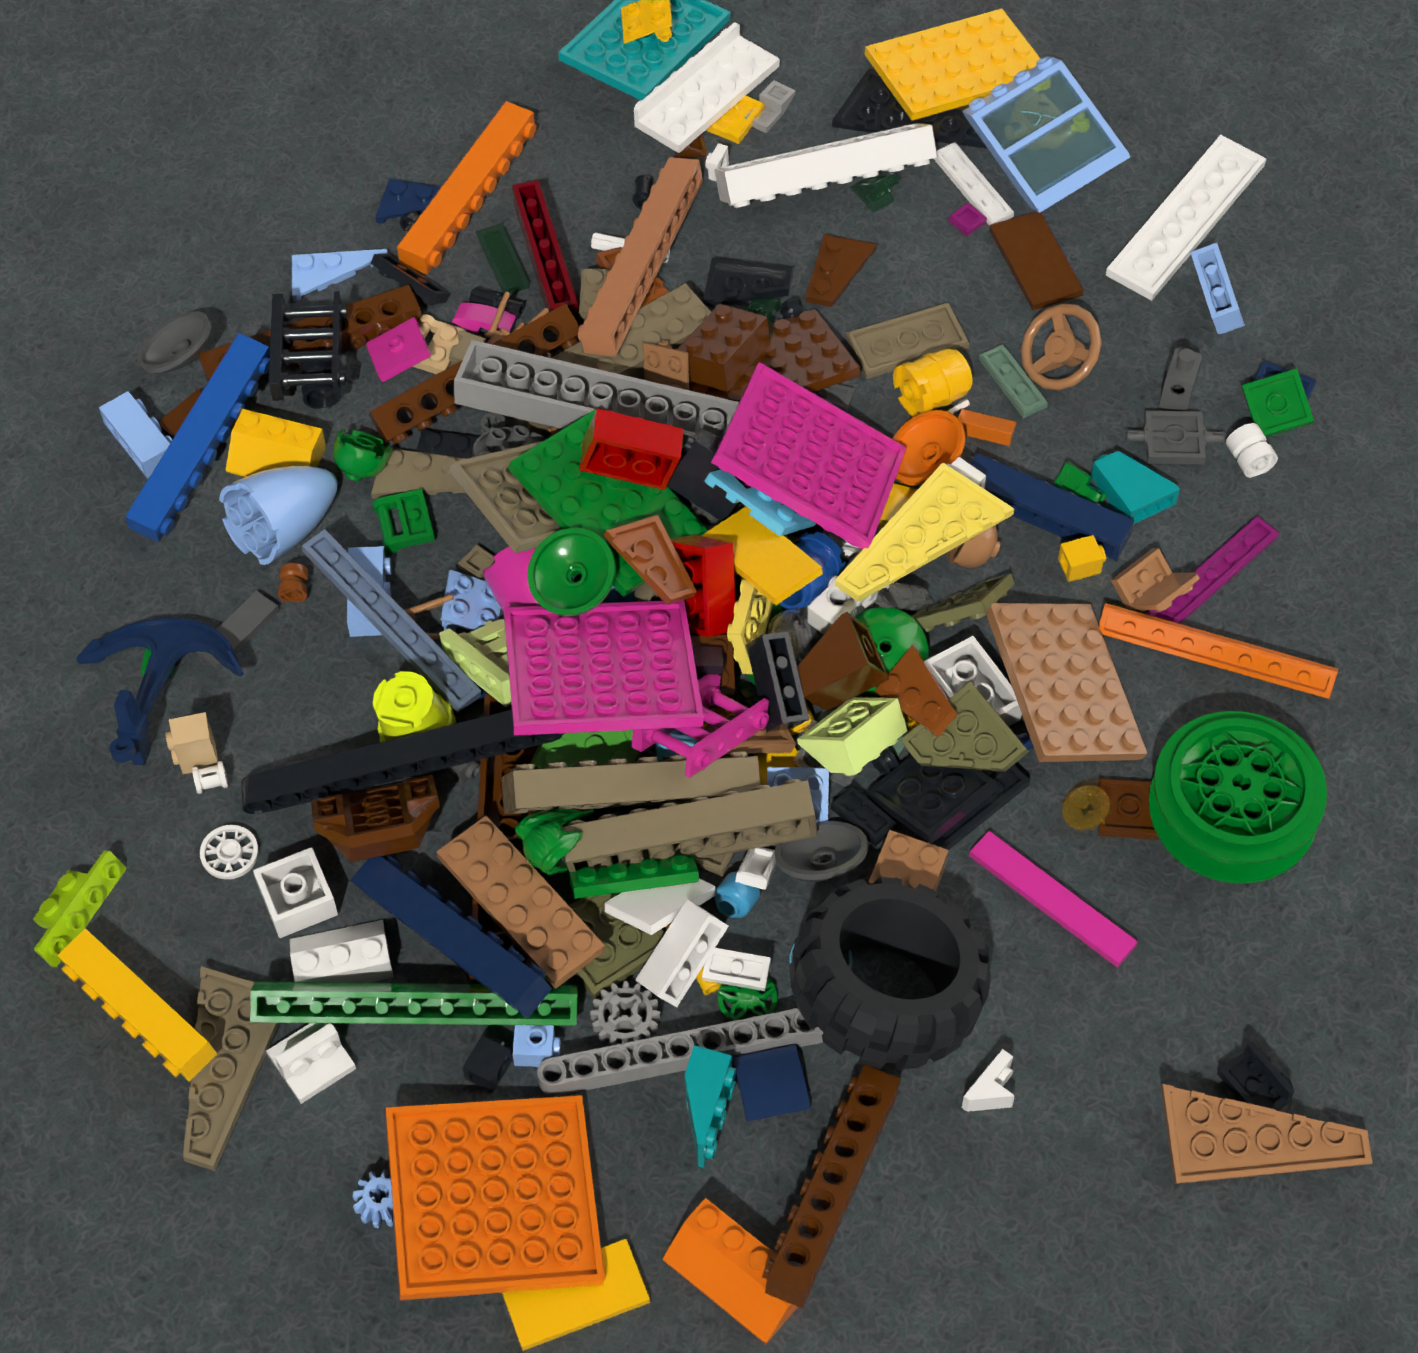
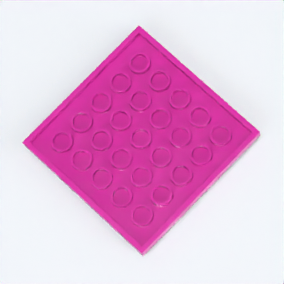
[711,362,906,550]
[504,600,704,735]

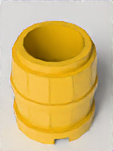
[893,348,972,417]

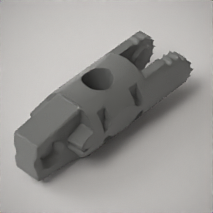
[876,583,933,611]

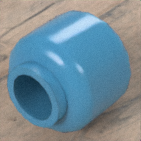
[714,872,760,918]

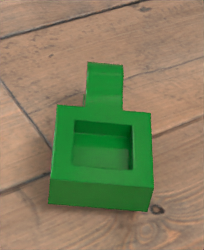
[1053,462,1107,505]

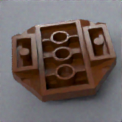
[311,775,440,862]

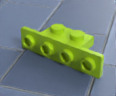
[33,850,126,967]

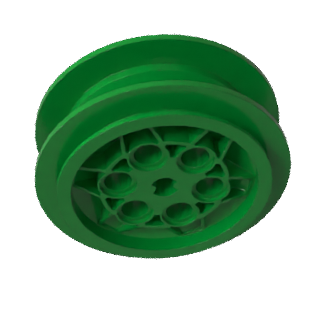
[1148,711,1327,884]

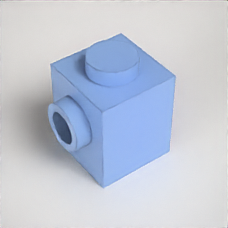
[513,1025,561,1067]

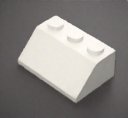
[290,920,394,983]

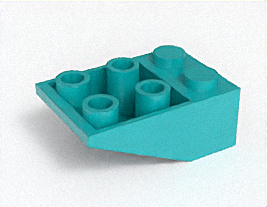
[684,1045,736,1168]

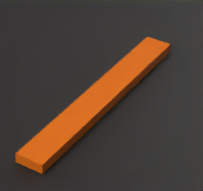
[1098,603,1338,699]

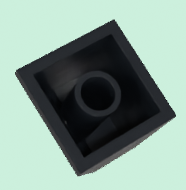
[667,429,750,522]

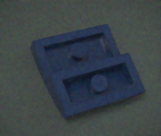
[732,1045,811,1122]

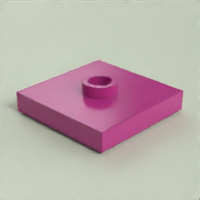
[366,317,431,382]

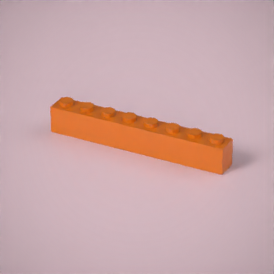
[397,101,536,275]

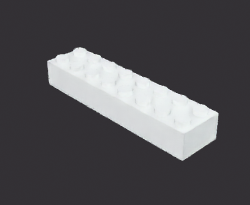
[714,123,937,208]

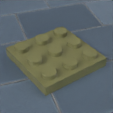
[569,892,665,999]

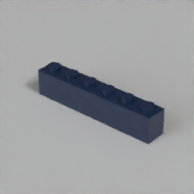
[970,453,1134,561]

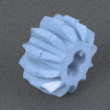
[352,1169,393,1229]

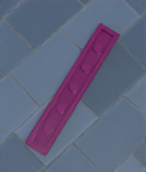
[1146,516,1279,624]

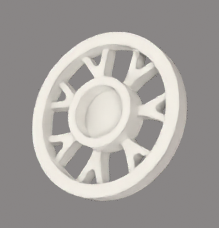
[200,825,259,879]

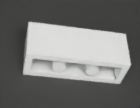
[635,899,729,1007]

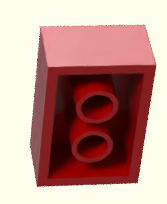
[579,408,683,490]
[671,535,735,637]

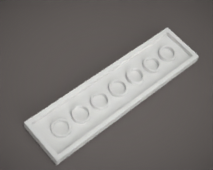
[1106,135,1266,301]

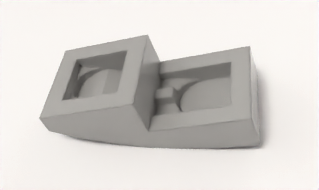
[745,80,796,133]

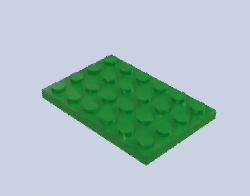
[508,409,708,597]

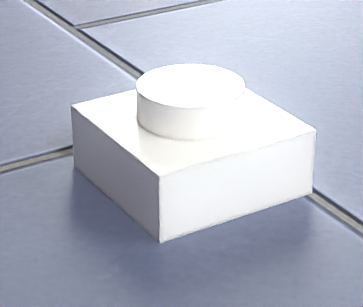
[705,143,729,181]

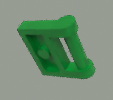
[372,489,435,554]

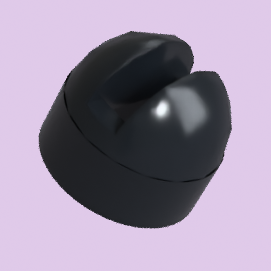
[399,211,420,232]
[780,297,802,319]

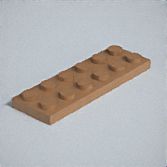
[436,816,605,989]

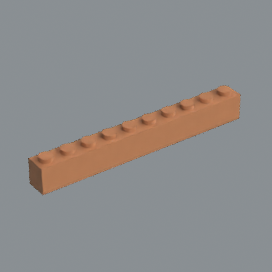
[578,157,703,357]

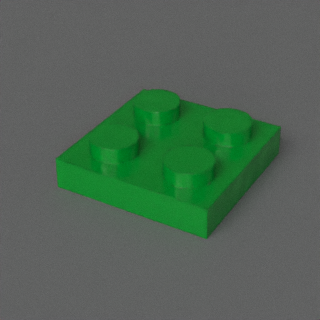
[1242,369,1314,438]

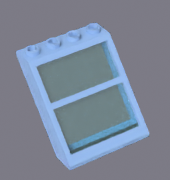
[962,56,1130,213]

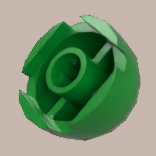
[333,429,392,481]

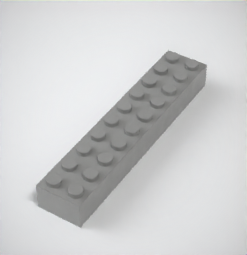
[454,340,739,444]

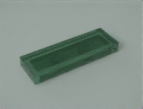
[476,224,529,296]

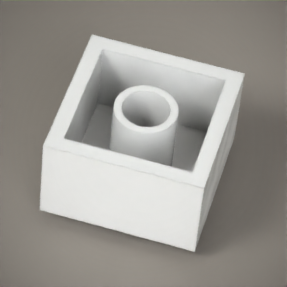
[253,847,338,938]

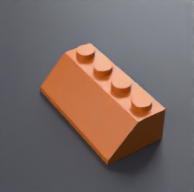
[663,1198,797,1344]

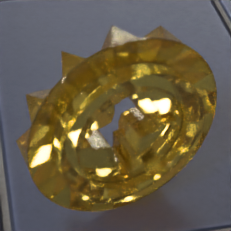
[1062,785,1111,832]

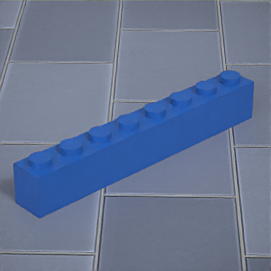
[125,333,270,542]

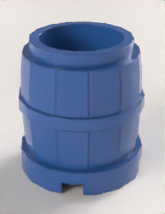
[779,532,846,610]

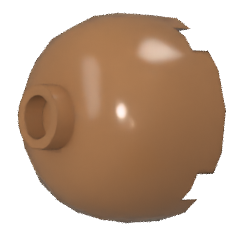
[947,525,1000,569]

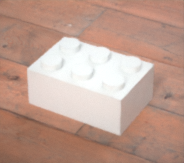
[924,636,1022,727]

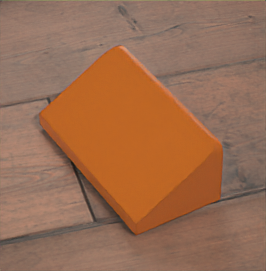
[957,409,1017,446]

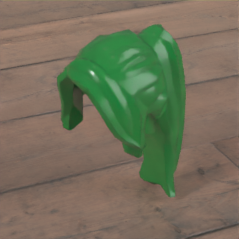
[515,809,594,876]

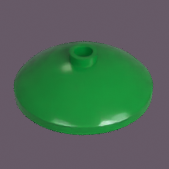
[527,528,616,616]
[855,607,928,696]

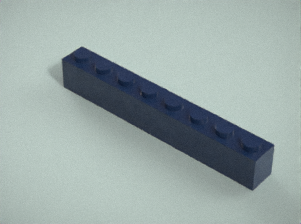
[350,855,552,1019]

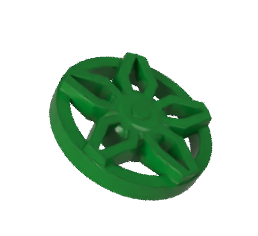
[718,978,777,1022]

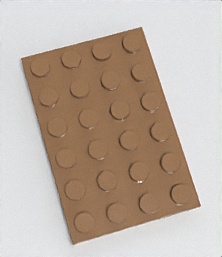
[987,603,1148,762]

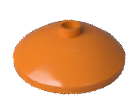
[892,410,966,486]

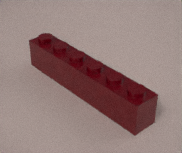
[512,180,579,324]

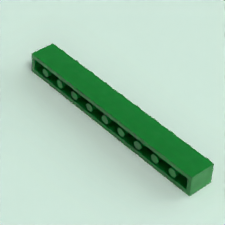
[250,982,577,1026]

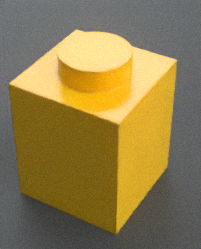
[1058,535,1106,582]

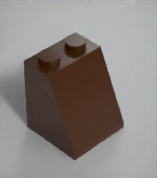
[797,612,889,711]

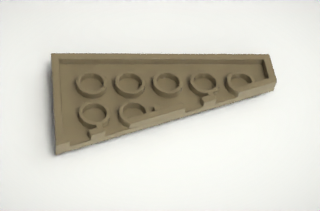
[183,966,280,1171]

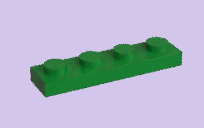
[569,855,699,899]

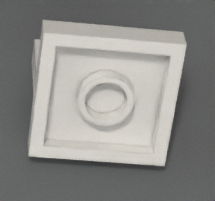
[266,1023,356,1104]

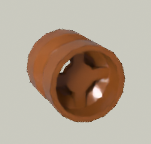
[278,563,309,602]

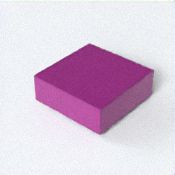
[948,203,987,237]

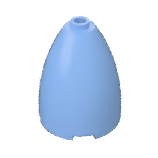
[219,466,338,565]

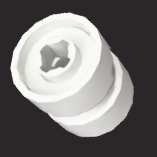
[1226,423,1278,478]

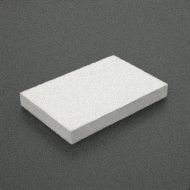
[605,879,715,935]

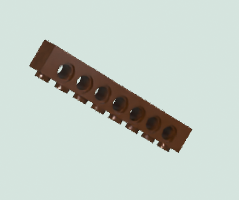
[198,285,421,382]
[369,303,579,445]
[762,1065,901,1309]

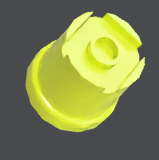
[373,672,457,743]

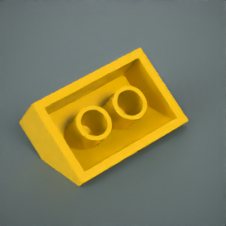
[226,409,326,477]

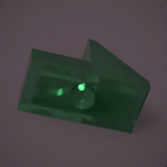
[850,173,899,213]

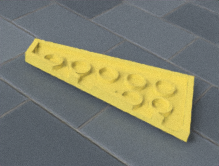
[835,463,1014,602]

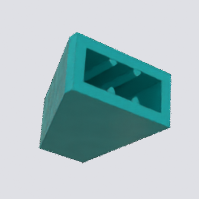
[1091,451,1180,524]

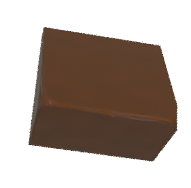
[675,135,707,159]

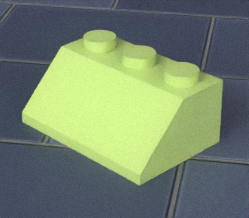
[797,697,908,776]

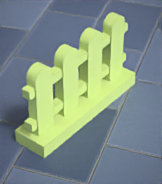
[440,619,511,707]

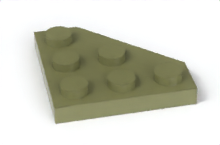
[910,573,1015,633]
[900,681,1029,771]

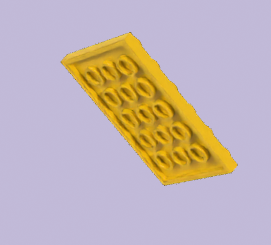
[864,9,1051,121]

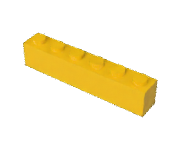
[57,928,217,1082]

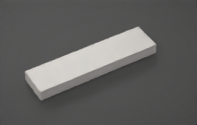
[933,142,1014,226]

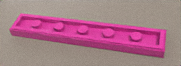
[969,831,1138,968]

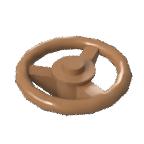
[1021,304,1102,390]

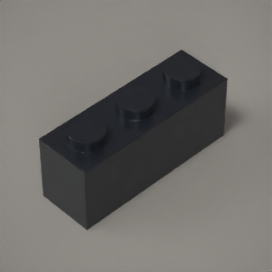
[746,631,809,732]

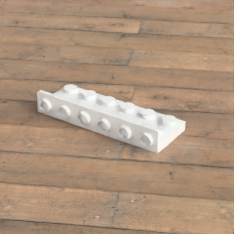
[634,22,780,153]

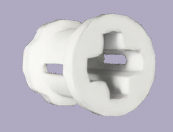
[192,761,228,794]

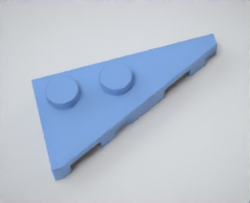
[292,249,388,302]

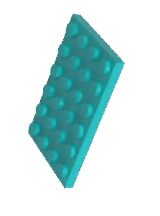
[558,0,731,100]

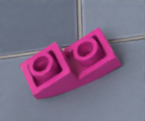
[452,303,516,335]

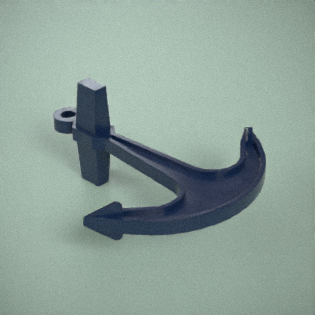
[76,618,244,765]

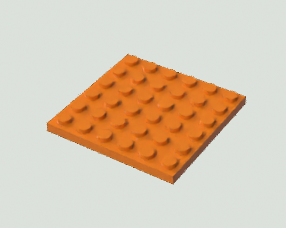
[385,1095,605,1300]

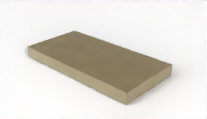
[846,303,970,379]

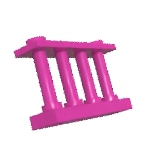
[632,674,769,778]

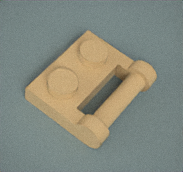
[412,314,467,374]

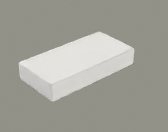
[735,847,777,890]

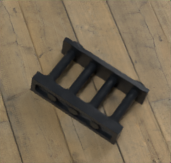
[269,291,347,401]

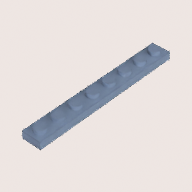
[302,529,481,713]

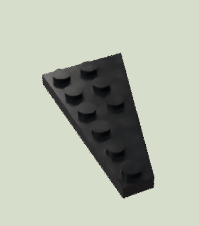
[832,69,1007,149]

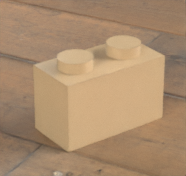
[165,712,218,774]

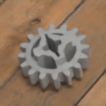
[590,981,660,1046]

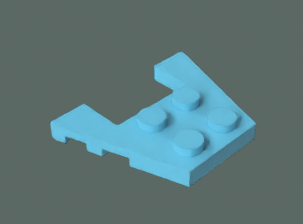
[705,469,816,536]

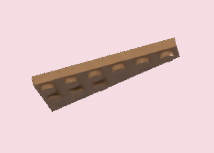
[1160,1084,1373,1184]

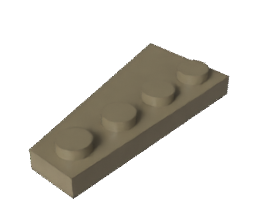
[371,448,466,499]

